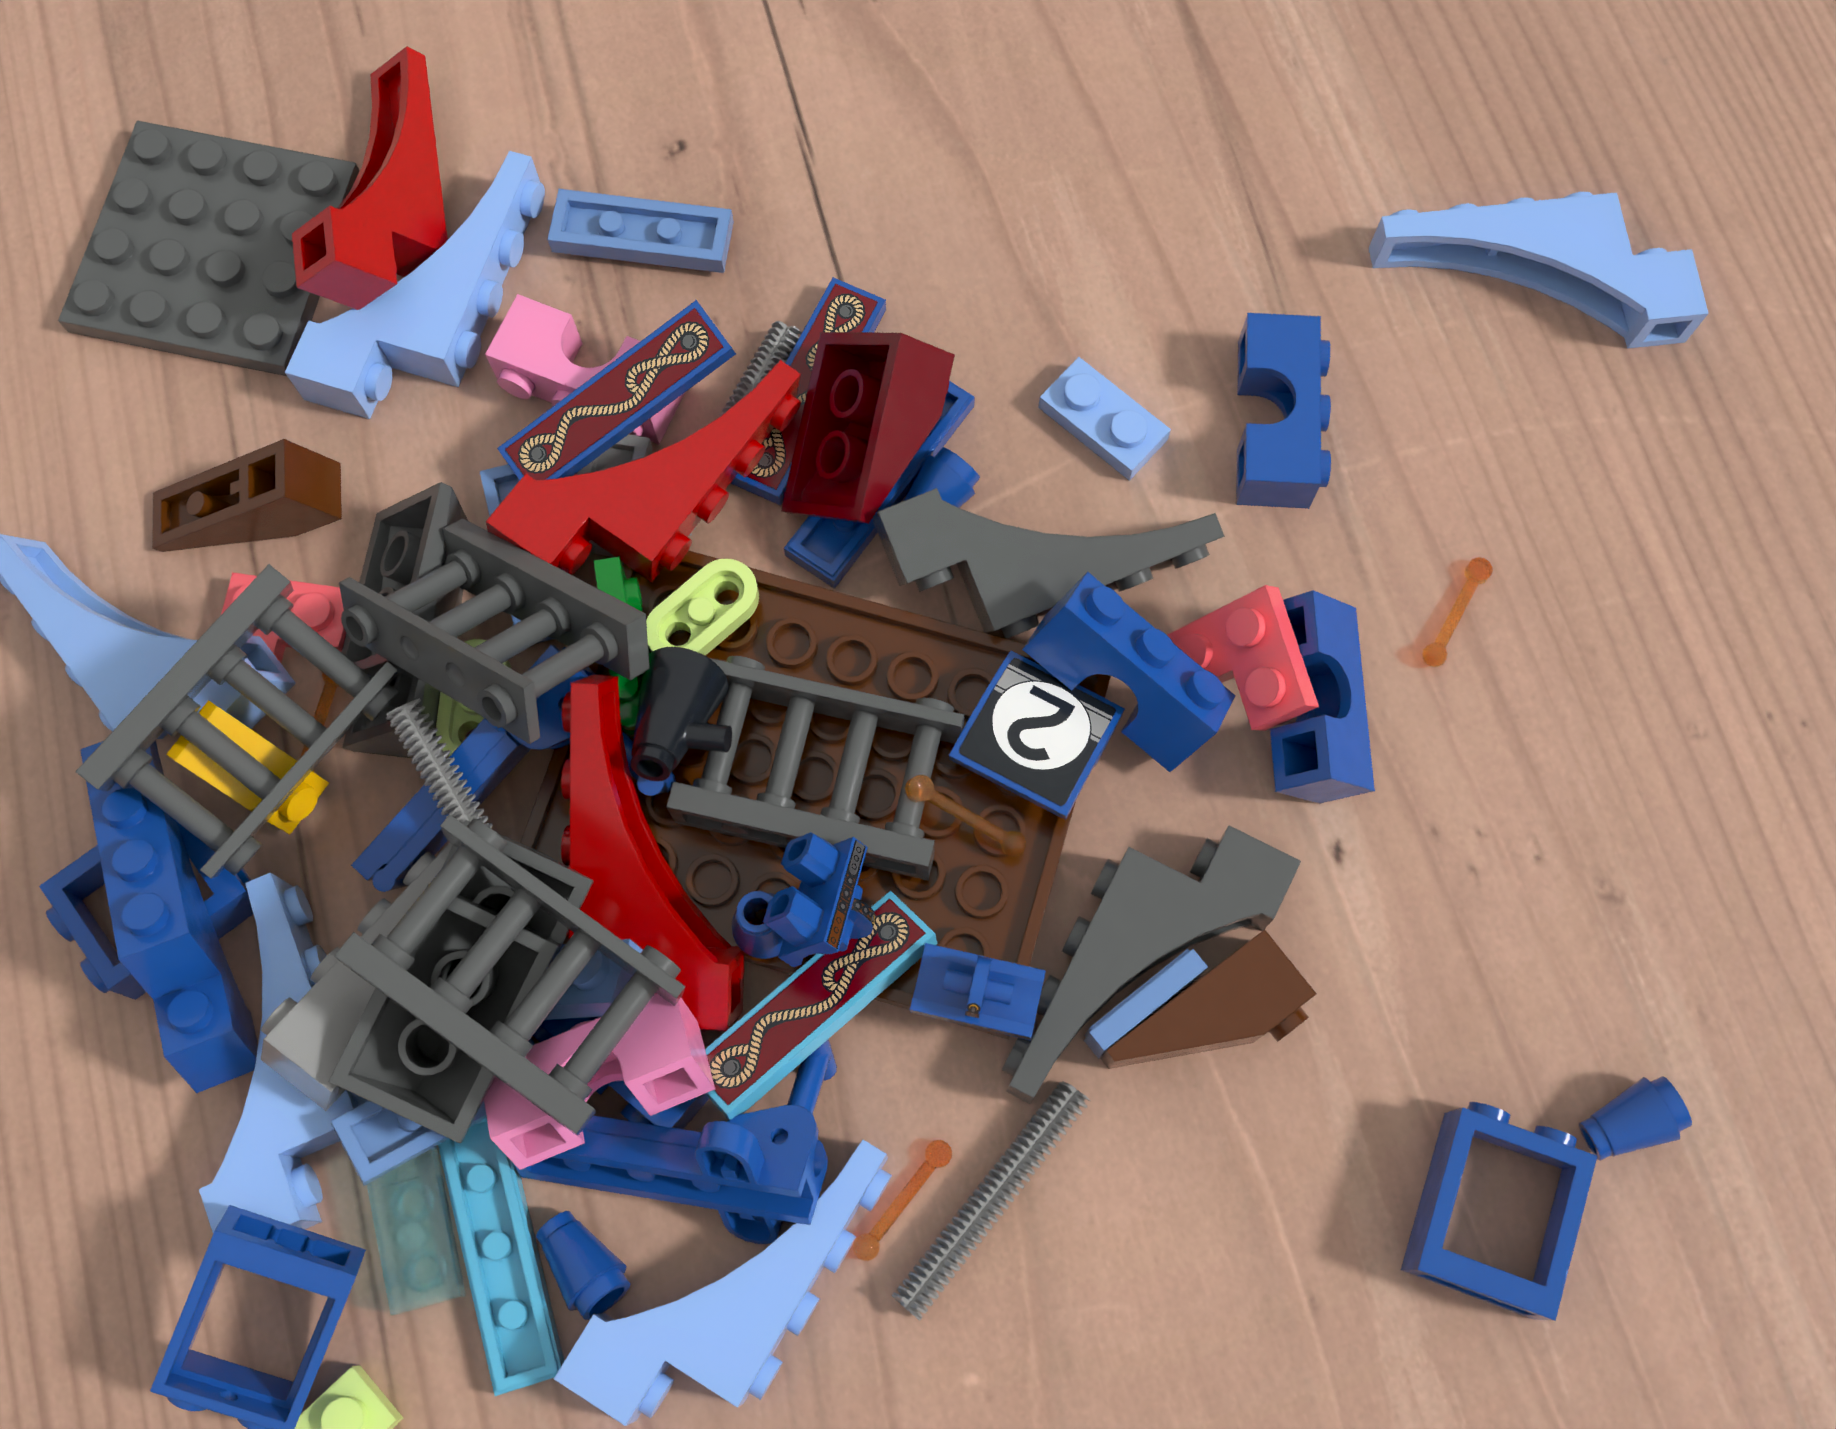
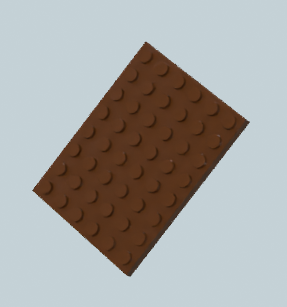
[520,550,1111,1040]

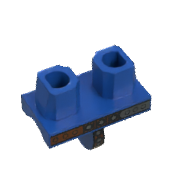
[763,832,876,967]
[910,943,1046,1040]

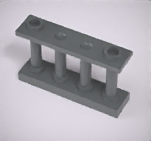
[339,518,649,744]
[75,564,399,879]
[666,656,964,881]
[334,814,685,1136]

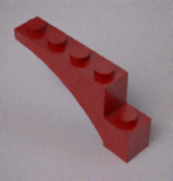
[292,46,448,310]
[486,360,801,582]
[561,675,744,1031]

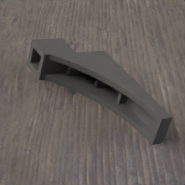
[872,488,1225,639]
[1002,825,1301,1104]

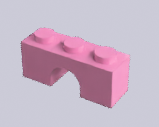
[485,294,685,445]
[484,994,715,1170]

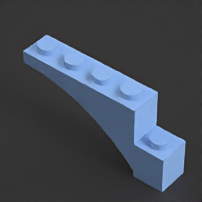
[285,151,545,419]
[1369,192,1709,349]
[0,534,296,739]
[199,872,369,1233]
[554,1140,892,1426]

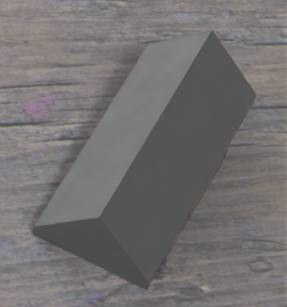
[341,482,468,759]
[328,820,594,1143]

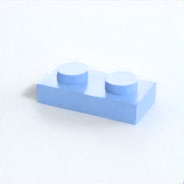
[1038,357,1171,481]

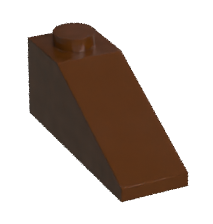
[152,439,342,552]
[1100,929,1317,1069]

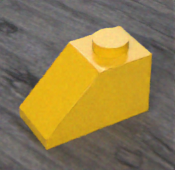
[166,700,329,835]

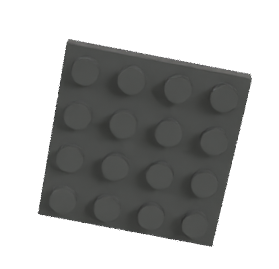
[58,121,360,376]

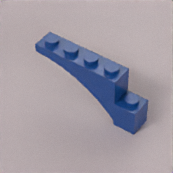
[80,740,258,1093]

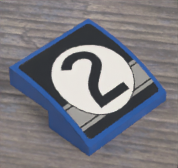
[949,651,1125,820]

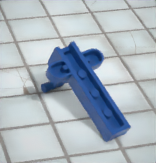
[351,645,676,892]
[512,1039,837,1244]

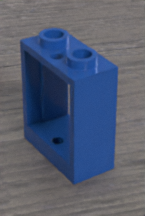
[39,823,253,1000]
[1401,1102,1598,1321]
[150,1205,366,1429]

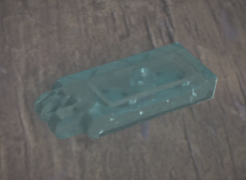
[367,1146,466,1316]

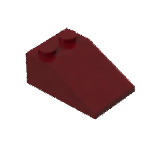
[781,332,955,524]

